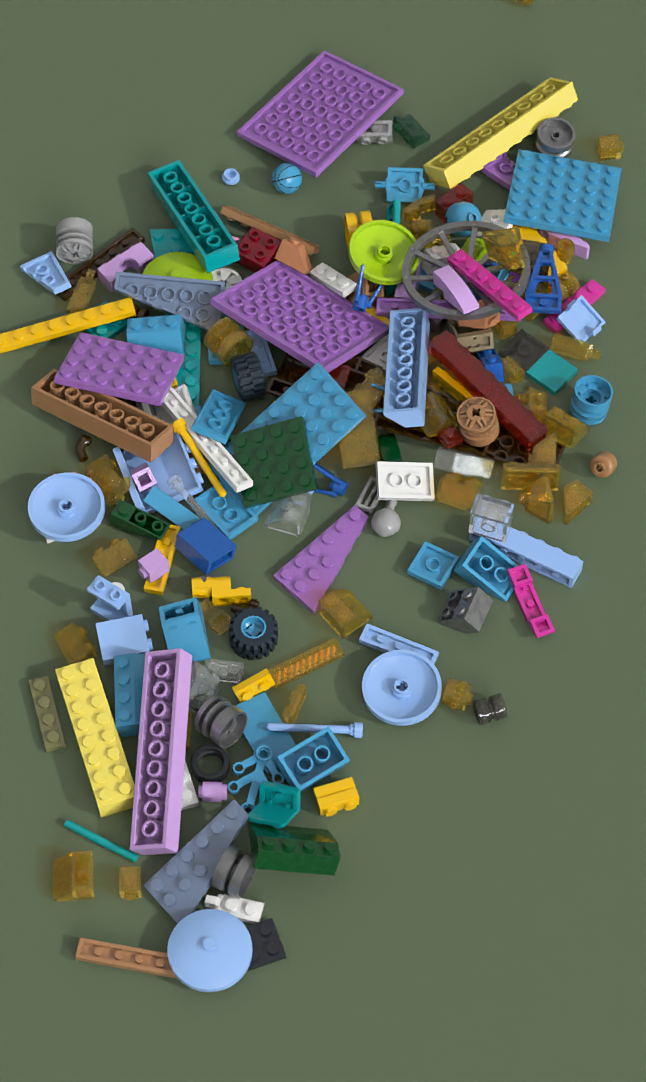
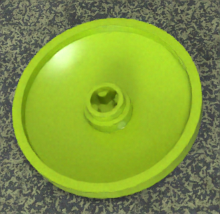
[348,220,420,285]
[142,252,213,313]

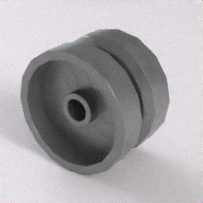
[534,117,576,158]
[212,845,257,899]

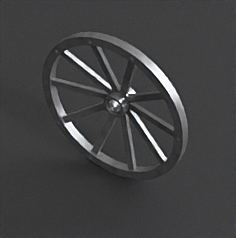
[402,221,530,321]

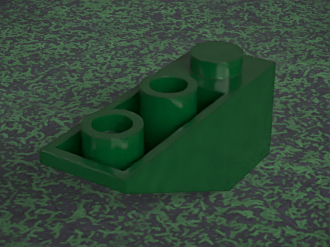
[110,499,170,540]

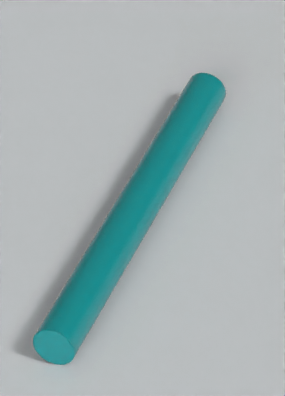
[64,819,138,863]

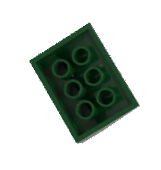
[248,822,341,876]

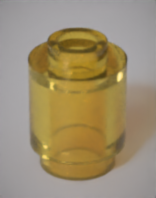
[556,238,575,264]
[502,356,525,383]

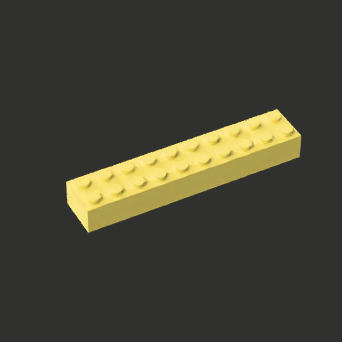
[423,77,578,189]

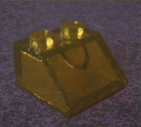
[482,227,525,270]
[540,406,590,449]
[318,589,373,639]

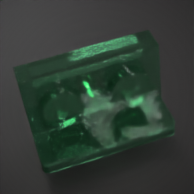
[393,114,430,149]

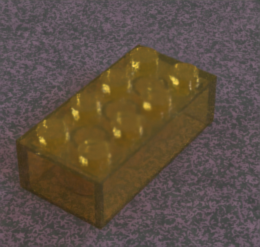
[339,388,381,470]

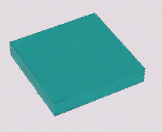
[526,349,578,396]

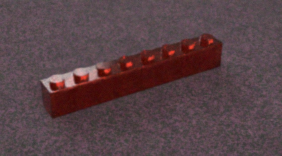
[428,330,548,452]

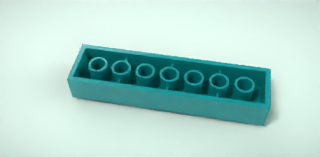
[147,160,240,273]

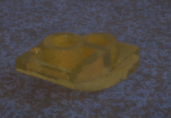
[403,194,436,223]

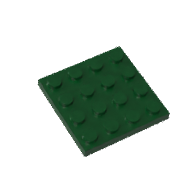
[230,416,318,509]

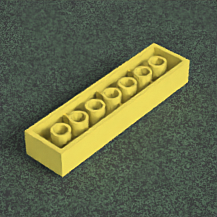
[55,658,135,818]

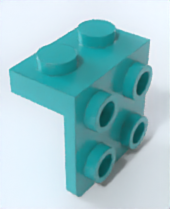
[247,781,301,828]

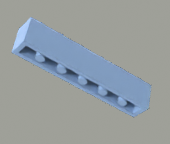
[469,513,583,588]

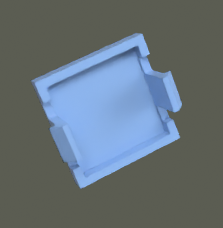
[556,295,605,345]

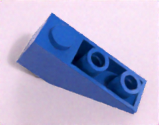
[474,348,504,385]

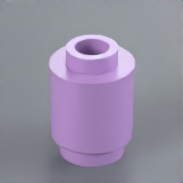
[198,782,227,802]

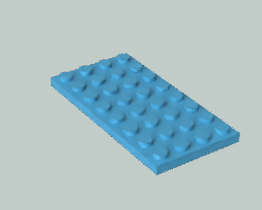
[209,362,367,516]

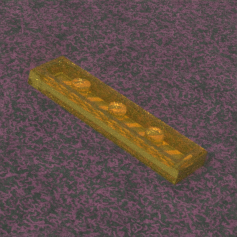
[268,638,345,690]

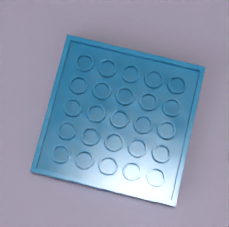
[503,149,622,242]

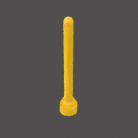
[171,418,226,497]

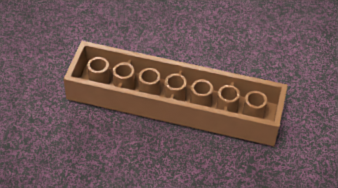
[31,369,174,463]

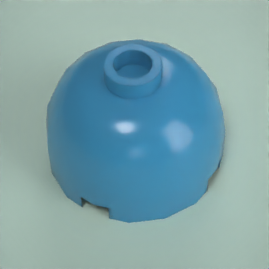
[445,201,482,237]

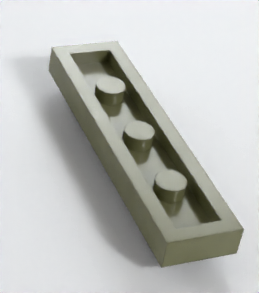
[28,675,66,753]

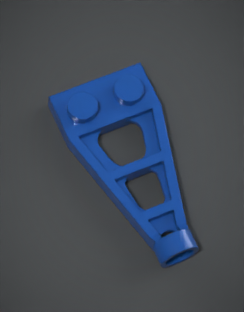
[525,244,562,314]

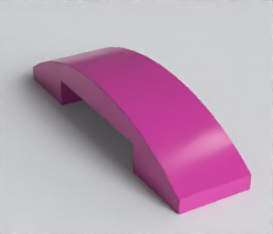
[508,564,555,638]

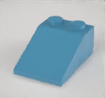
[453,536,518,602]

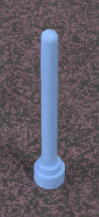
[266,722,363,738]

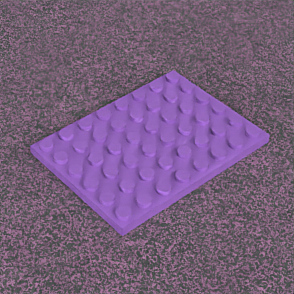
[237,50,404,177]
[210,260,389,373]

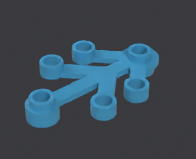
[227,744,284,811]

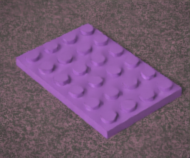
[54,332,184,407]

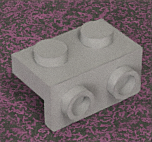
[357,120,393,145]

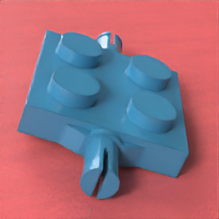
[375,167,435,204]

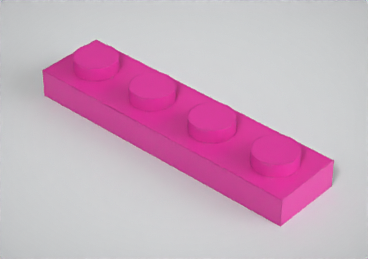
[543,279,605,334]

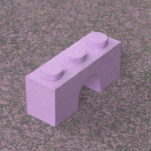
[97,242,154,293]

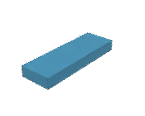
[143,485,201,530]

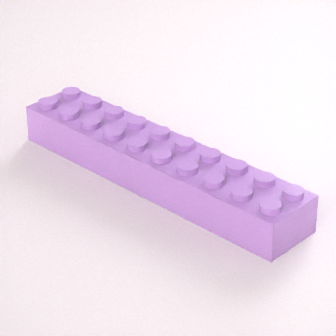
[130,648,192,855]

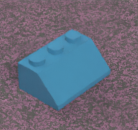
[127,314,186,355]

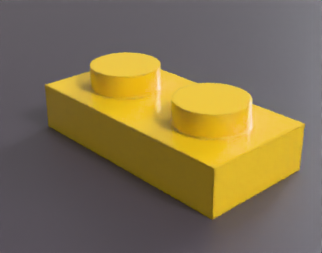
[232,668,275,703]

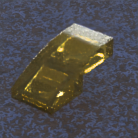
[200,598,231,636]

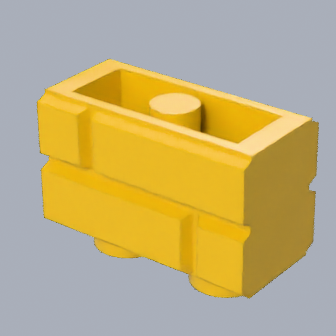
[313,777,359,817]

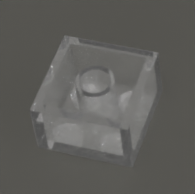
[469,494,514,543]

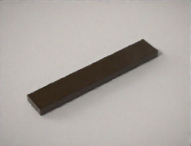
[57,228,145,301]

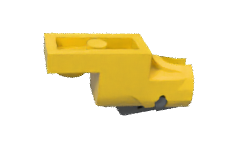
[191,573,251,607]

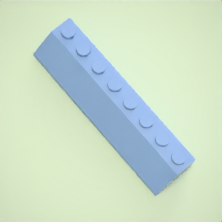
[383,308,430,427]

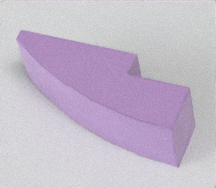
[433,265,479,314]

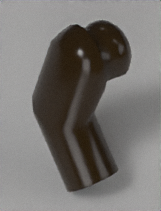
[75,435,92,462]
[230,599,260,613]

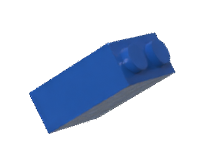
[175,518,237,575]

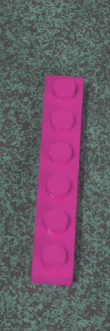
[447,249,532,321]

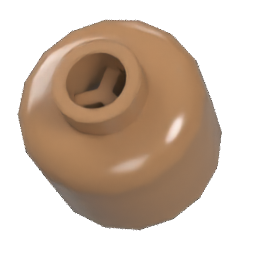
[590,451,617,478]

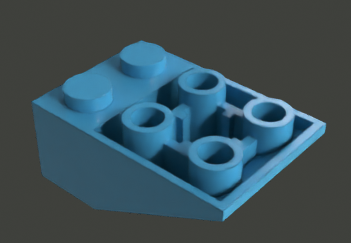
[159,597,211,663]

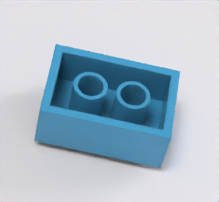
[274,726,350,793]

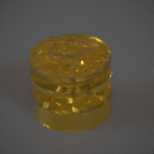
[204,317,253,367]

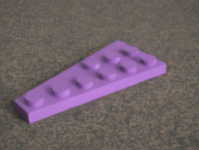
[273,506,368,614]

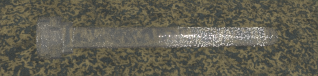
[167,474,219,530]

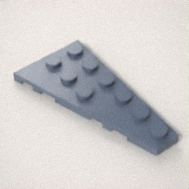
[114,272,225,335]
[143,800,249,924]

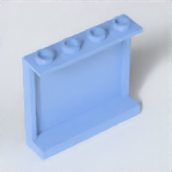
[112,432,204,514]

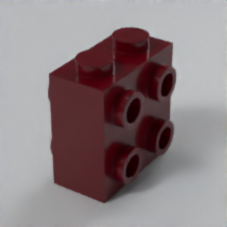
[235,227,281,273]

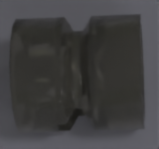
[472,693,507,725]

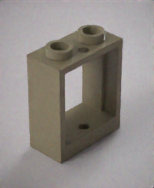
[447,319,494,354]

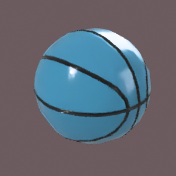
[271,163,302,194]

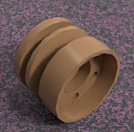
[456,397,500,447]

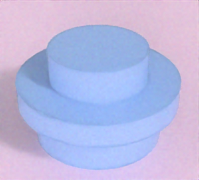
[222,168,240,185]

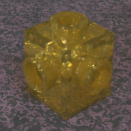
[442,678,474,711]

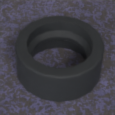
[191,744,230,783]

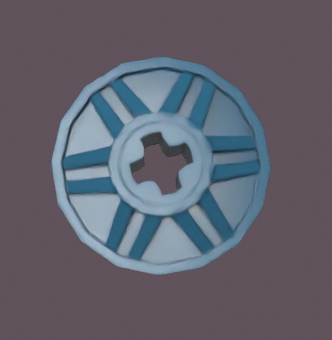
[569,375,613,425]

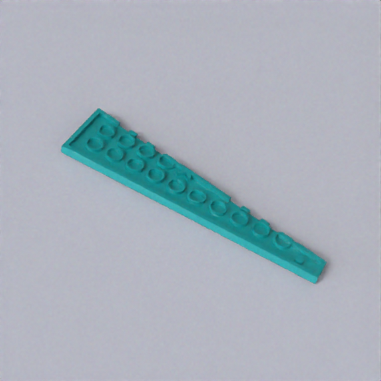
[150,229,201,406]

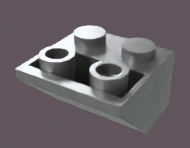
[438,587,493,634]

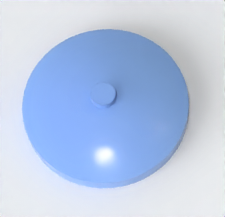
[28,472,105,542]
[362,650,442,726]
[167,909,252,992]

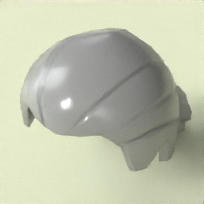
[371,500,401,537]

